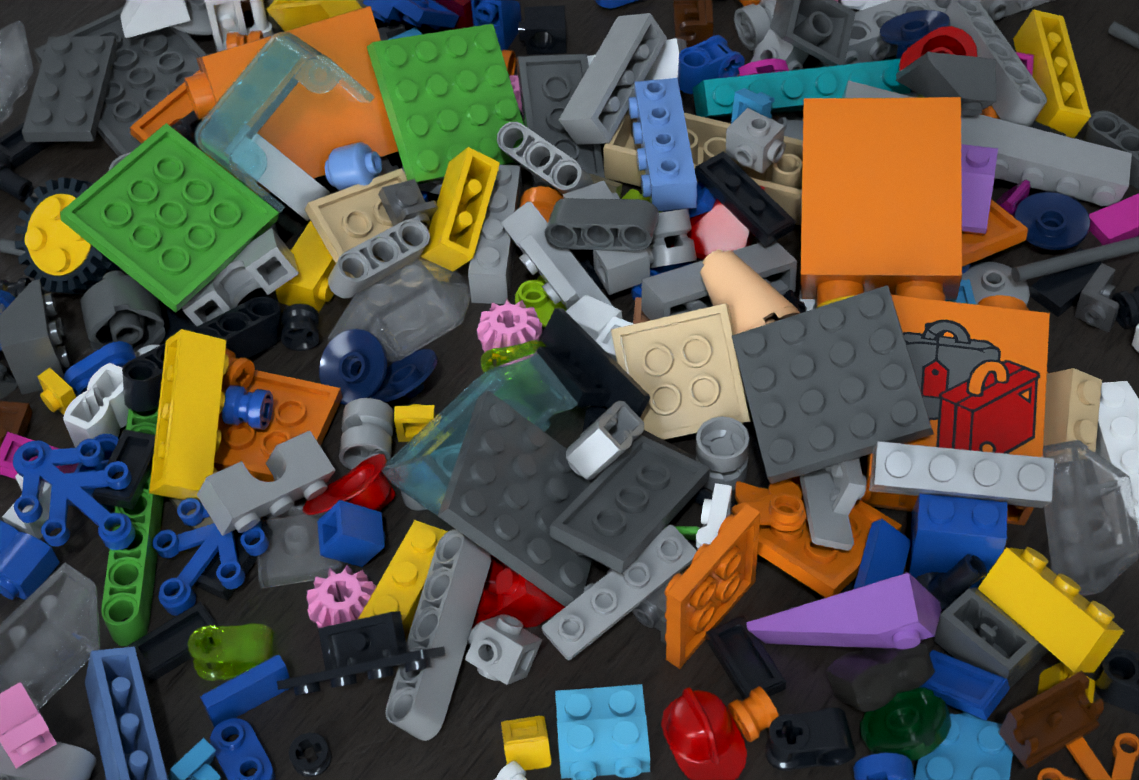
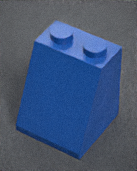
[908,493,1007,588]

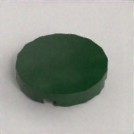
[860,687,951,761]

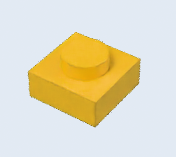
[37,368,76,415]
[394,404,438,442]

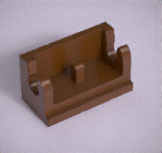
[673,0,713,47]
[998,670,1104,769]

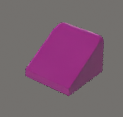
[996,179,1031,217]

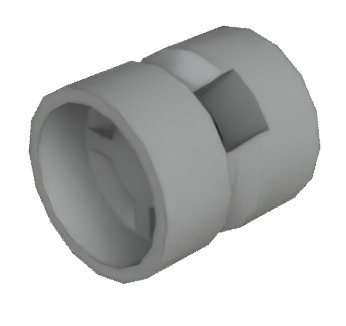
[734,0,777,51]
[649,208,697,268]
[339,398,394,470]
[696,417,749,491]

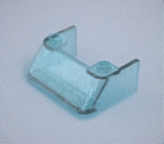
[194,32,375,213]
[381,352,578,516]

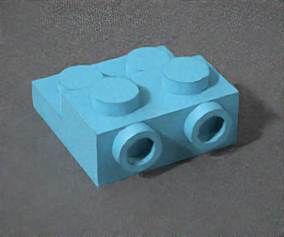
[555,684,650,780]

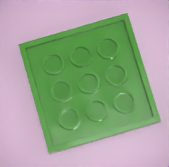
[367,24,524,185]
[60,123,279,313]

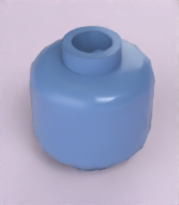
[325,142,382,191]

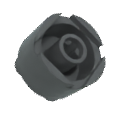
[80,271,165,352]

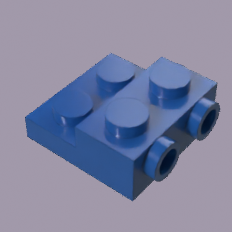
[363,0,459,30]

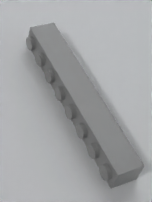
[842,81,1132,207]

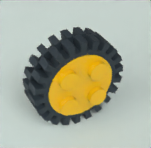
[15,177,120,295]

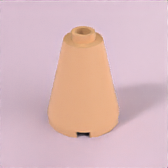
[700,249,800,334]

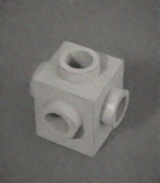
[750,29,809,71]
[726,108,786,173]
[465,614,542,685]

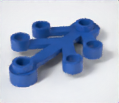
[13,439,136,550]
[153,498,269,616]

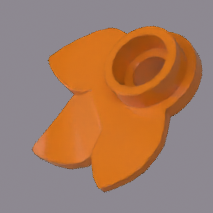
[731,479,806,532]

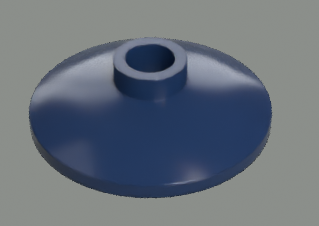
[880,10,950,48]
[1014,192,1090,250]
[319,329,387,405]
[371,349,438,402]

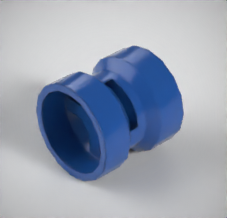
[222,385,273,430]

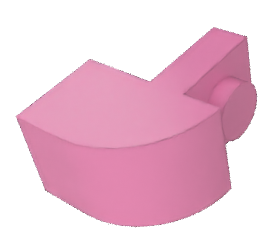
[0,682,57,768]

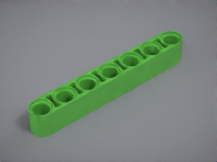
[101,406,164,647]

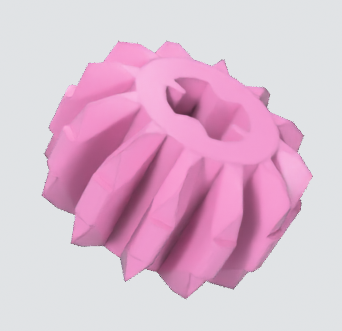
[477,299,542,364]
[306,565,376,628]

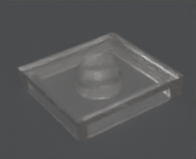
[257,505,343,588]

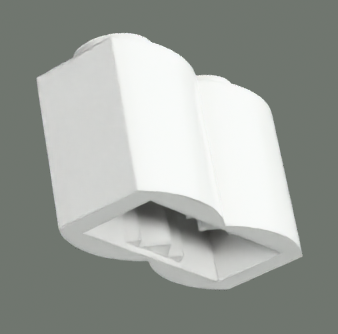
[63,363,129,448]

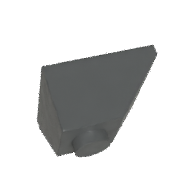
[770,0,856,66]
[896,52,996,116]

